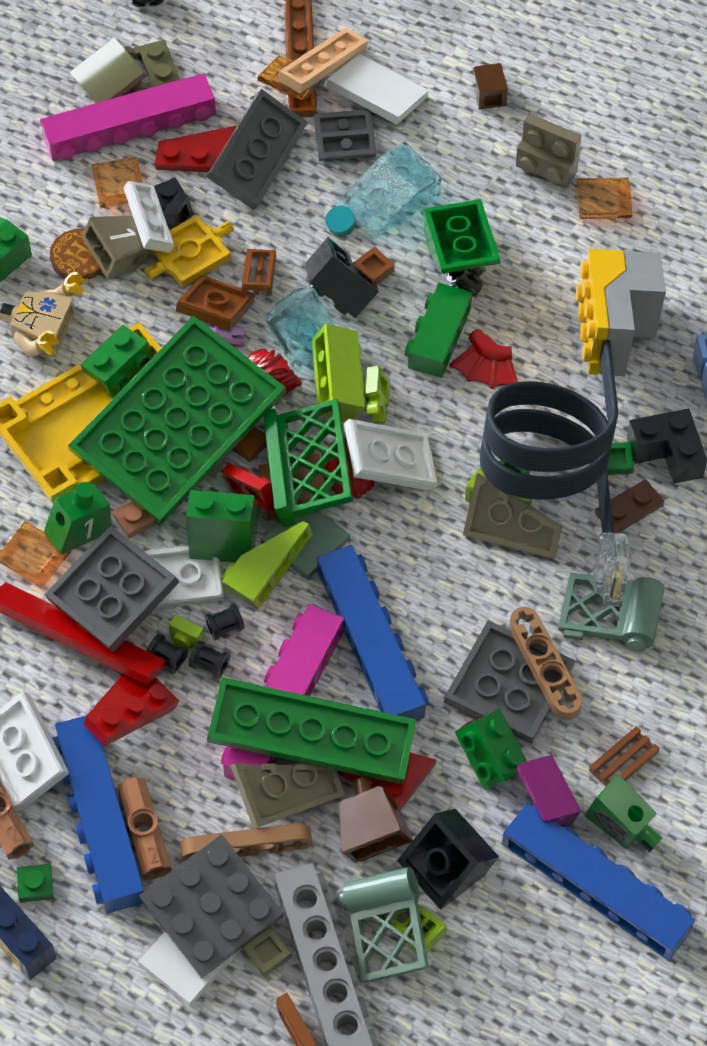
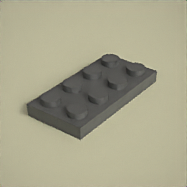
[206,89,308,210]

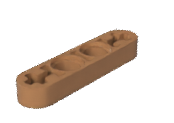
[509,607,582,720]
[180,823,312,862]

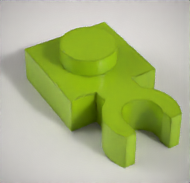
[363,365,390,424]

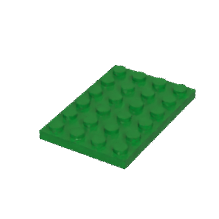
[68,315,286,525]

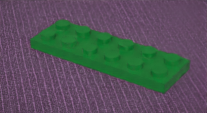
[207,677,416,785]

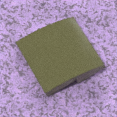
[70,38,147,103]

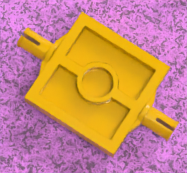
[144,215,234,288]

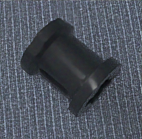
[204,603,245,641]
[146,633,188,674]
[189,640,231,680]

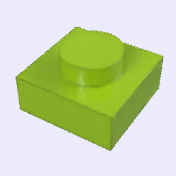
[169,615,205,649]

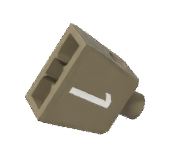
[82,215,150,279]

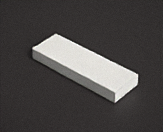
[124,181,174,253]

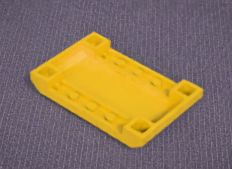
[0,322,161,503]

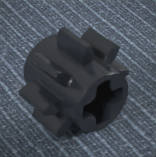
[447,267,483,297]

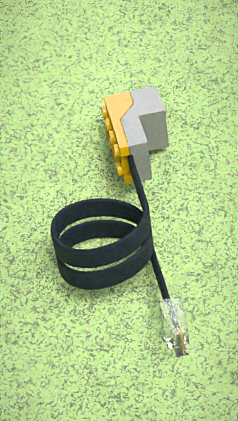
[480,249,666,607]

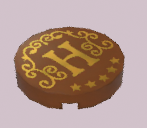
[50,229,103,280]

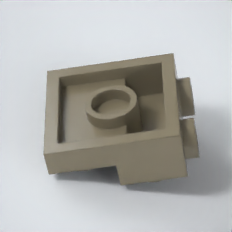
[516,113,582,188]

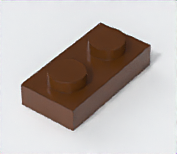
[595,479,664,535]

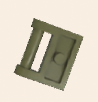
[123,39,180,93]

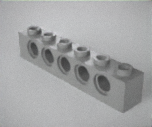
[274,862,379,1046]

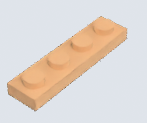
[277,28,368,93]

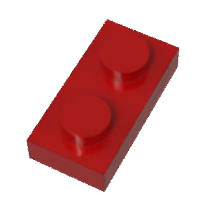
[221,463,275,512]

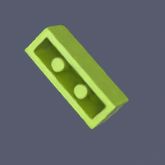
[312,323,366,422]

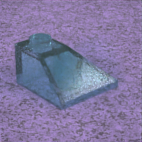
[266,288,335,372]

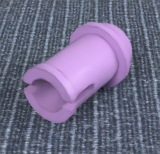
[208,325,245,345]

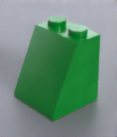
[186,490,260,563]

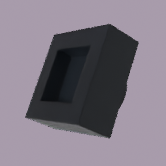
[154,177,186,214]
[163,192,194,230]

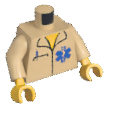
[0,272,86,358]

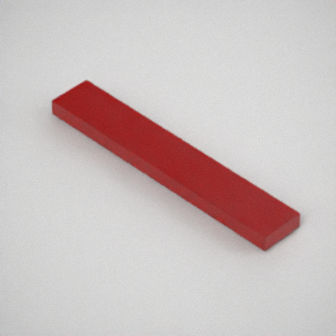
[0,582,166,686]

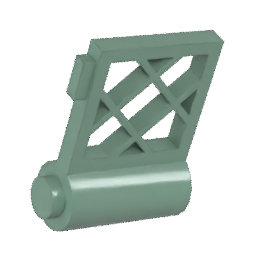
[558,572,665,651]
[339,867,429,983]

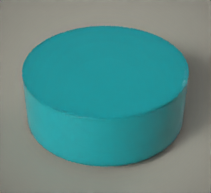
[326,205,356,236]

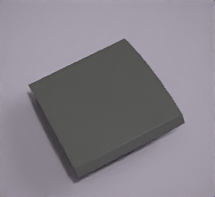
[314,109,376,161]

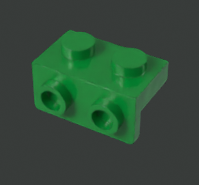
[80,325,154,399]
[455,708,527,790]

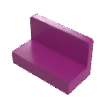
[517,755,581,827]

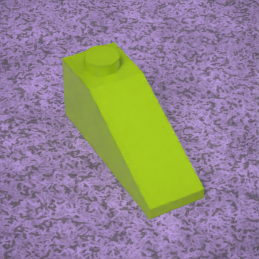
[222,521,313,610]

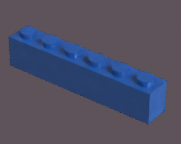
[317,545,429,721]
[52,716,144,914]
[502,803,695,961]

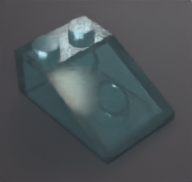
[336,141,442,241]

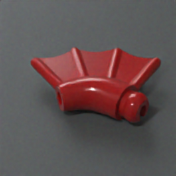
[449,329,518,389]

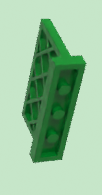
[264,399,353,527]

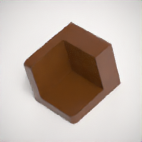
[473,63,508,110]

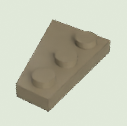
[463,473,563,559]
[231,763,345,829]

